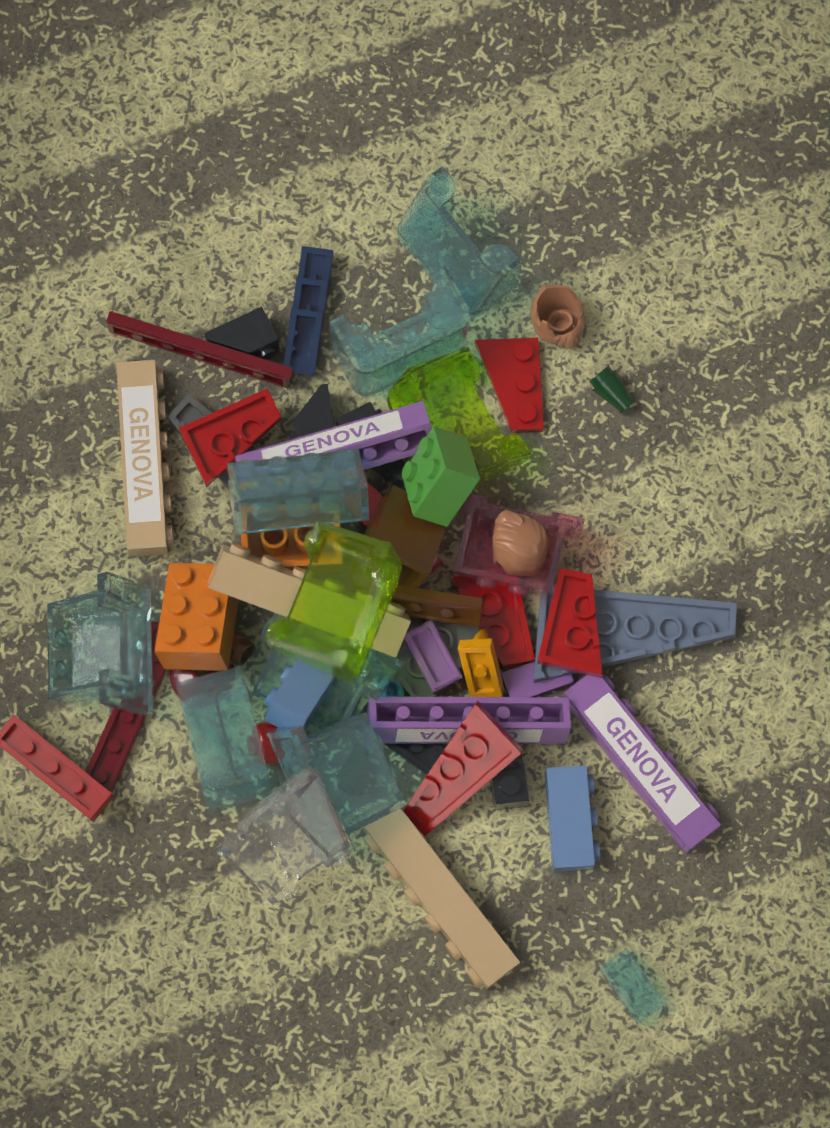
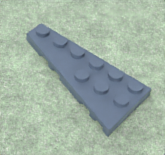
[533,585,737,682]

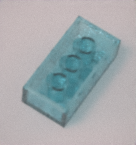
[227,449,369,535]

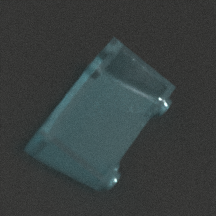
[397,166,522,319]

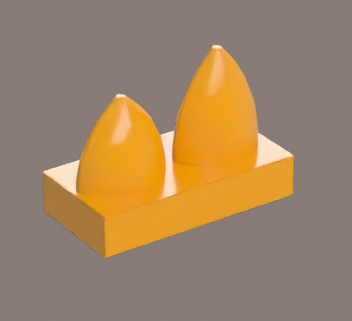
[458,629,504,697]

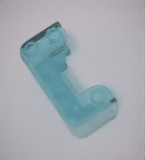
[329,267,470,396]

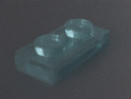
[598,948,666,1024]

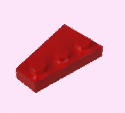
[474,337,544,433]

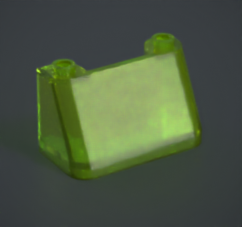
[387,347,532,490]
[266,521,402,683]

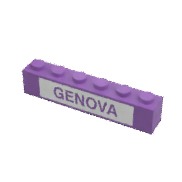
[235,401,432,504]
[562,673,721,854]
[367,697,571,744]

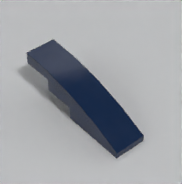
[283,246,334,376]

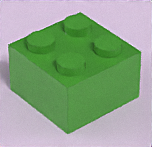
[402,426,480,527]

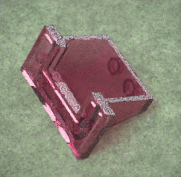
[454,494,585,596]

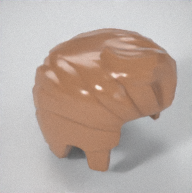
[530,284,585,349]
[492,509,549,577]

